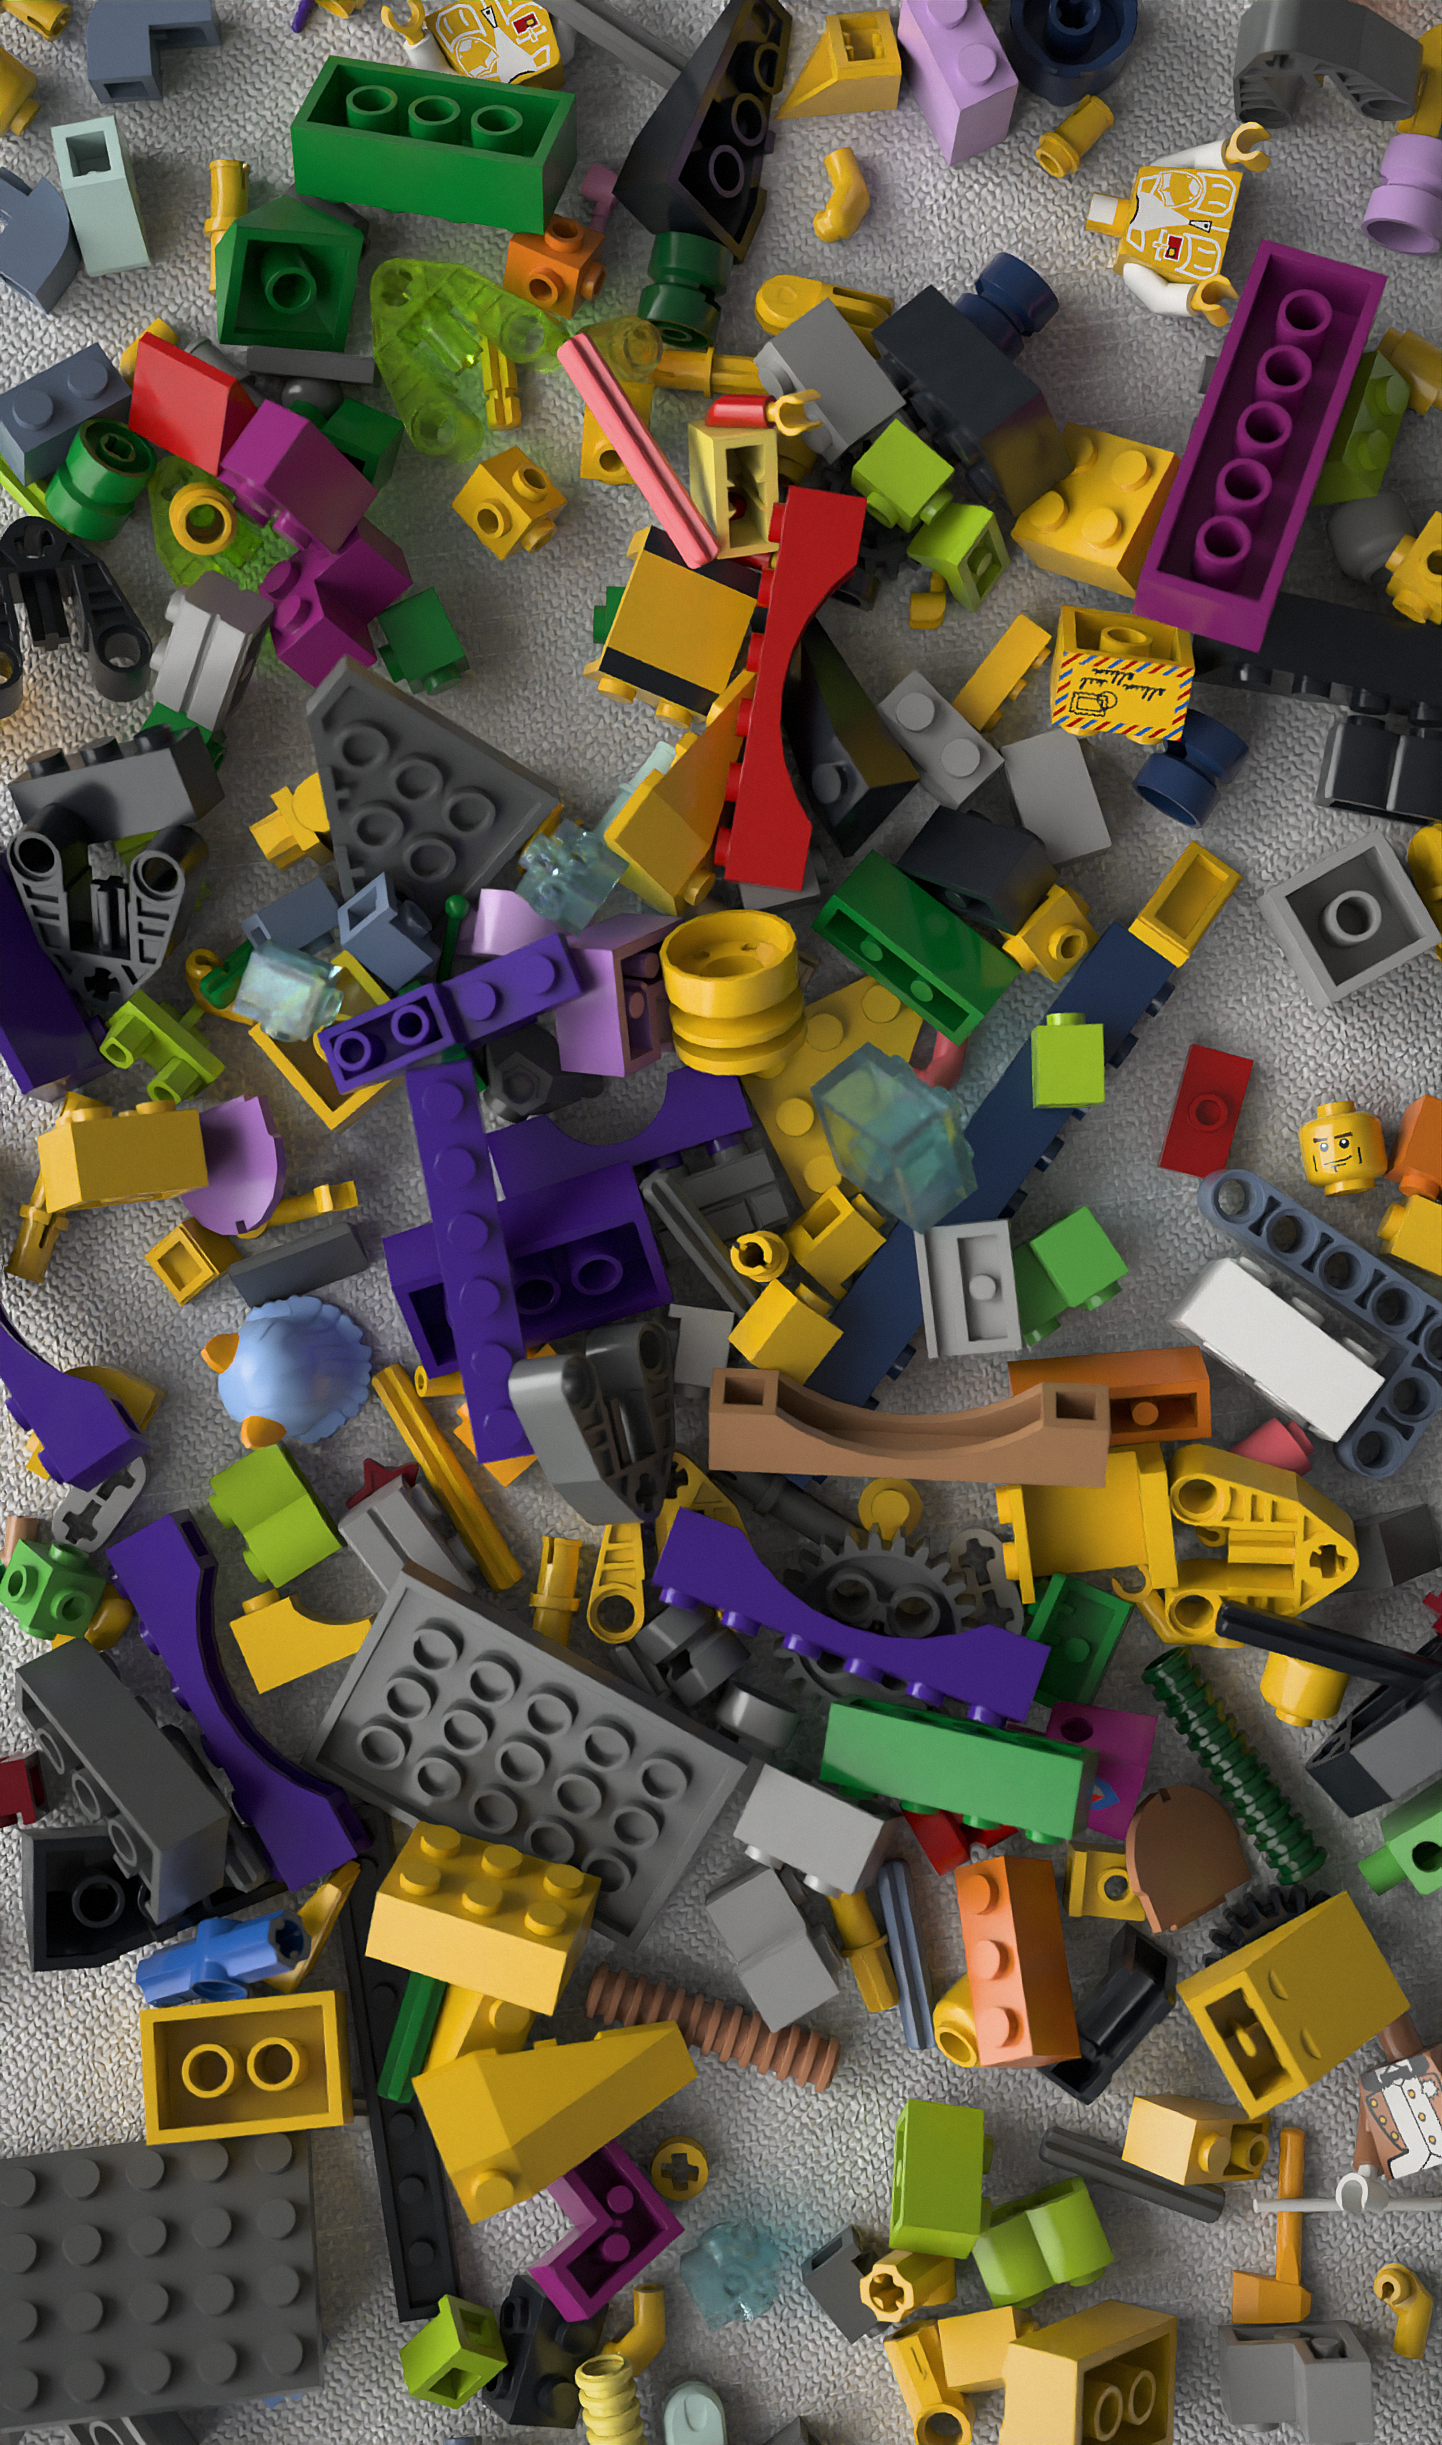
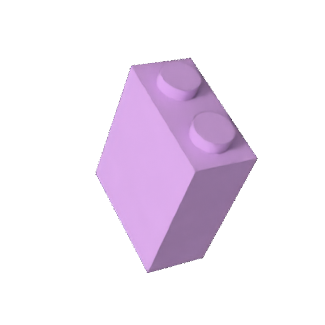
[896,0,1019,167]

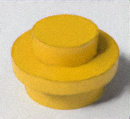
[858,1478,922,1540]

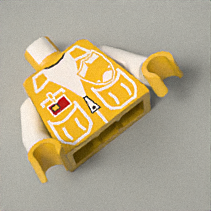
[381,0,577,91]
[1084,122,1272,327]

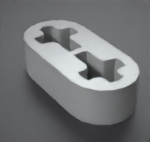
[52,1454,152,1554]
[947,1526,1024,1635]

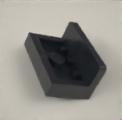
[482,2274,609,2429]

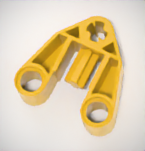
[1164,1444,1359,1641]
[587,1449,758,1644]

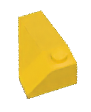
[604,667,758,917]
[412,2020,698,2225]

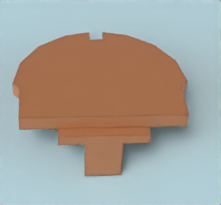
[1125,1784,1252,1933]

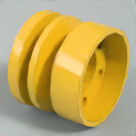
[659,909,808,1075]

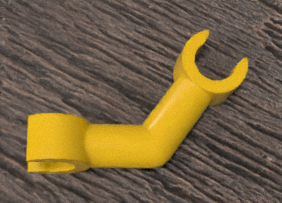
[236,1180,360,1240]
[1111,1564,1244,1648]

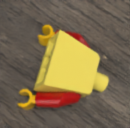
[687,389,823,571]

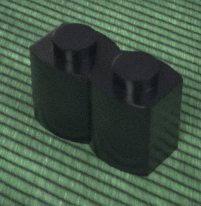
[1314,715,1442,827]

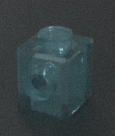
[232,938,344,1042]

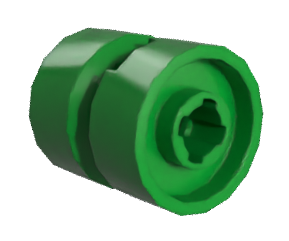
[45,417,157,542]

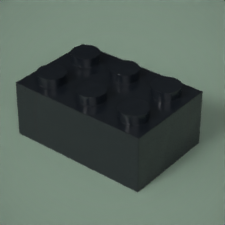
[870,284,1075,518]

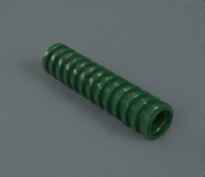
[1141,1646,1328,1886]

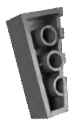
[15,1637,231,1926]

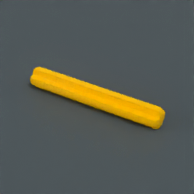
[371,1363,523,1593]

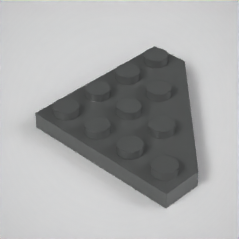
[306,654,561,944]

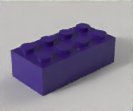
[382,1160,675,1380]

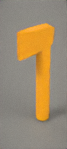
[1232,2126,1311,2324]

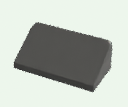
[227,1221,369,1309]

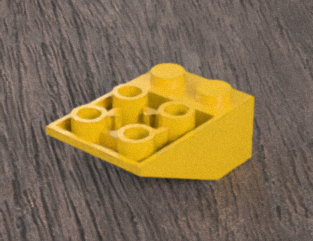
[1175,1890,1411,2120]

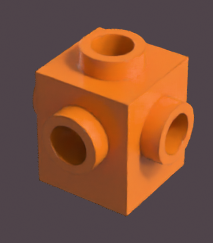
[502,213,608,321]

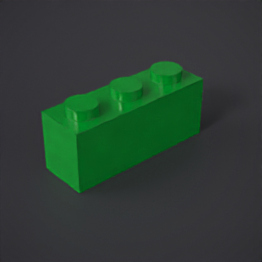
[810,849,1022,1047]

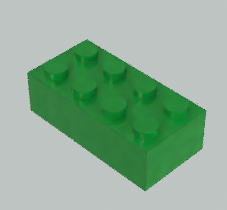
[290,55,577,235]

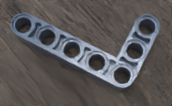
[1197,1169,1442,1479]

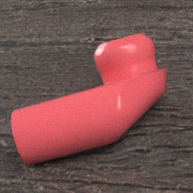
[900,1030,969,1106]

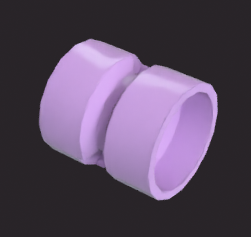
[1361,134,1442,255]

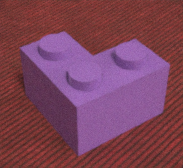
[555,913,685,1077]

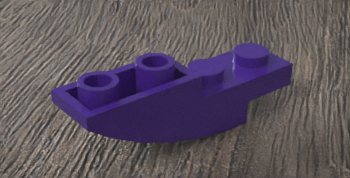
[317,932,588,1095]

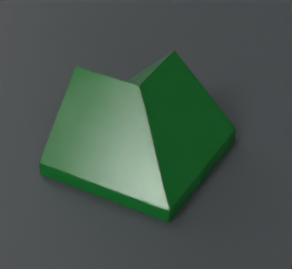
[214,194,364,353]

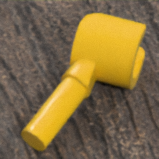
[909,571,947,629]

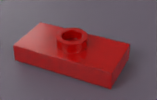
[1157,1044,1254,1180]

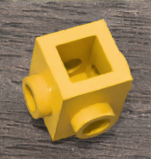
[450,445,568,561]
[1385,511,1442,626]
[998,884,1100,984]

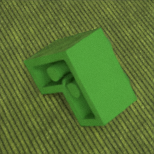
[1014,1205,1130,1347]

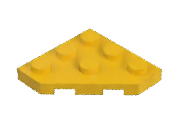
[737,975,923,1212]

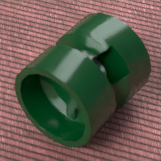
[635,232,734,350]

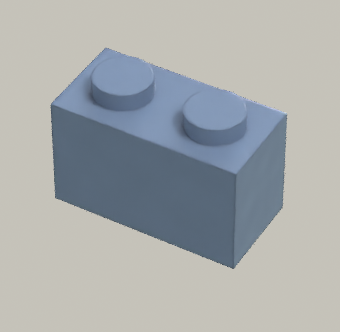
[0,342,132,487]

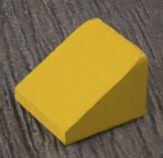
[144,1216,243,1307]

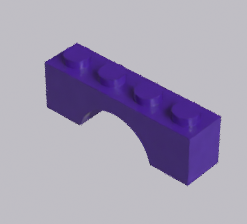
[486,1066,753,1199]

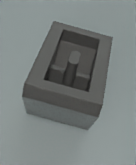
[1321,1503,1442,1595]

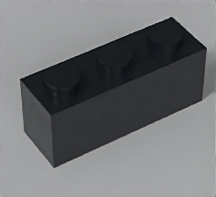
[7,723,226,850]

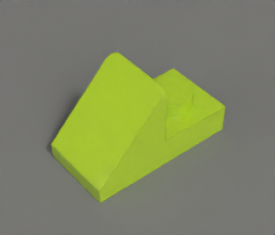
[906,502,1011,613]

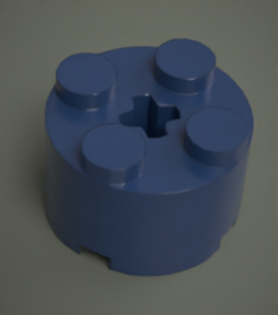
[1003,0,1138,107]

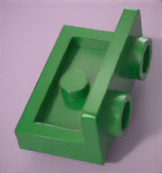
[1026,1571,1136,1709]

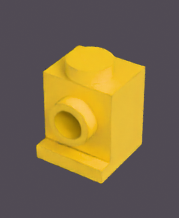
[780,1184,887,1301]
[1062,1841,1145,1922]

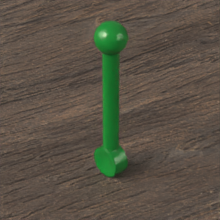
[435,894,470,984]

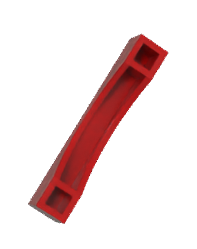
[714,485,868,894]

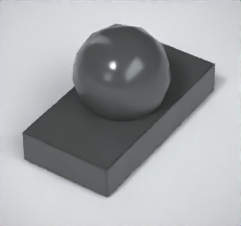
[246,345,383,421]

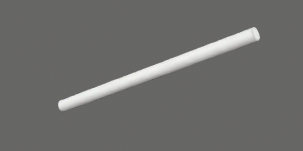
[1253,2197,1442,2212]

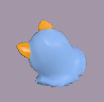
[201,1294,374,1450]

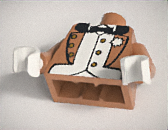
[1336,2011,1442,2215]

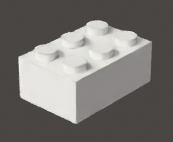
[1163,1257,1385,1442]

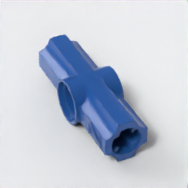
[136,1909,312,2008]

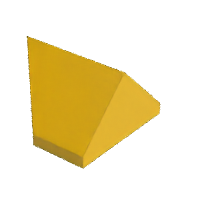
[772,10,902,121]

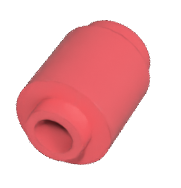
[1227,1417,1315,1477]

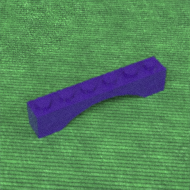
[404,1057,535,1464]
[0,1299,152,1492]
[651,1507,1051,1731]
[105,1508,373,1893]

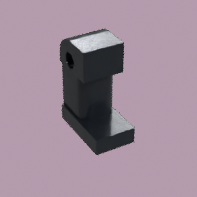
[1035,1922,1178,2106]

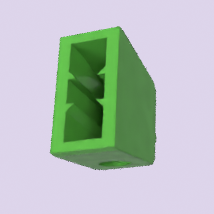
[1357,1778,1442,1896]

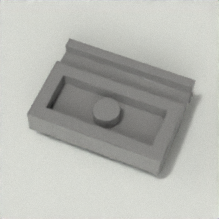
[914,1218,1025,1359]

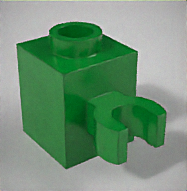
[287,398,406,492]

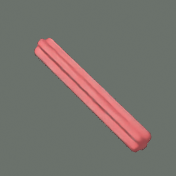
[557,333,721,569]

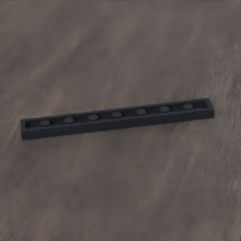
[332,1802,464,2323]

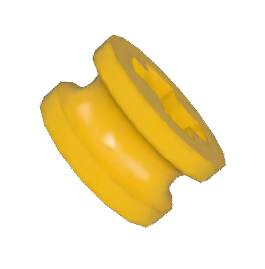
[651,2135,709,2201]

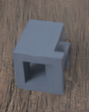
[337,871,440,991]
[239,875,345,979]

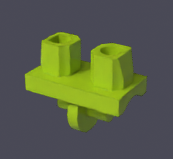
[99,988,226,1106]

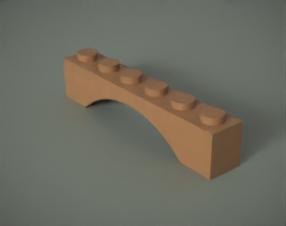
[709,1368,1110,1488]

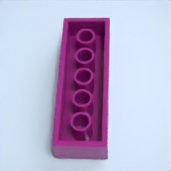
[1132,239,1388,653]

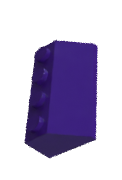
[0,847,117,1104]

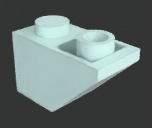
[51,115,152,277]

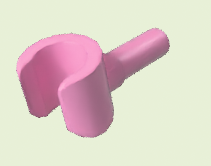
[580,163,620,234]

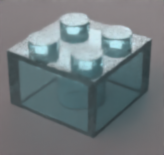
[810,1042,978,1235]

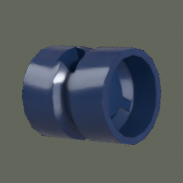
[953,252,1060,362]
[1132,708,1251,829]

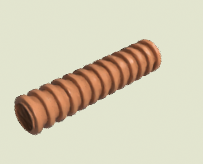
[583,1961,841,2094]

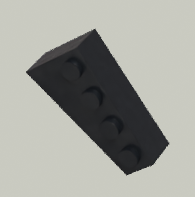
[1192,591,1442,728]

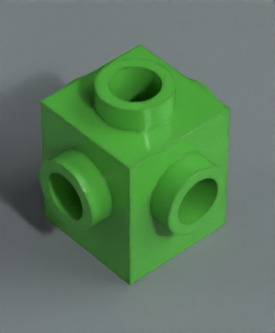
[0,1539,107,1641]

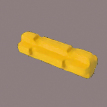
[475,303,522,431]

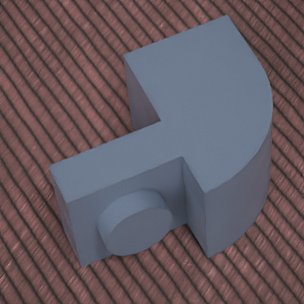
[86,0,222,104]
[0,166,82,315]

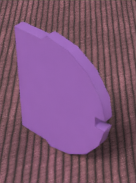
[181,1094,287,1235]

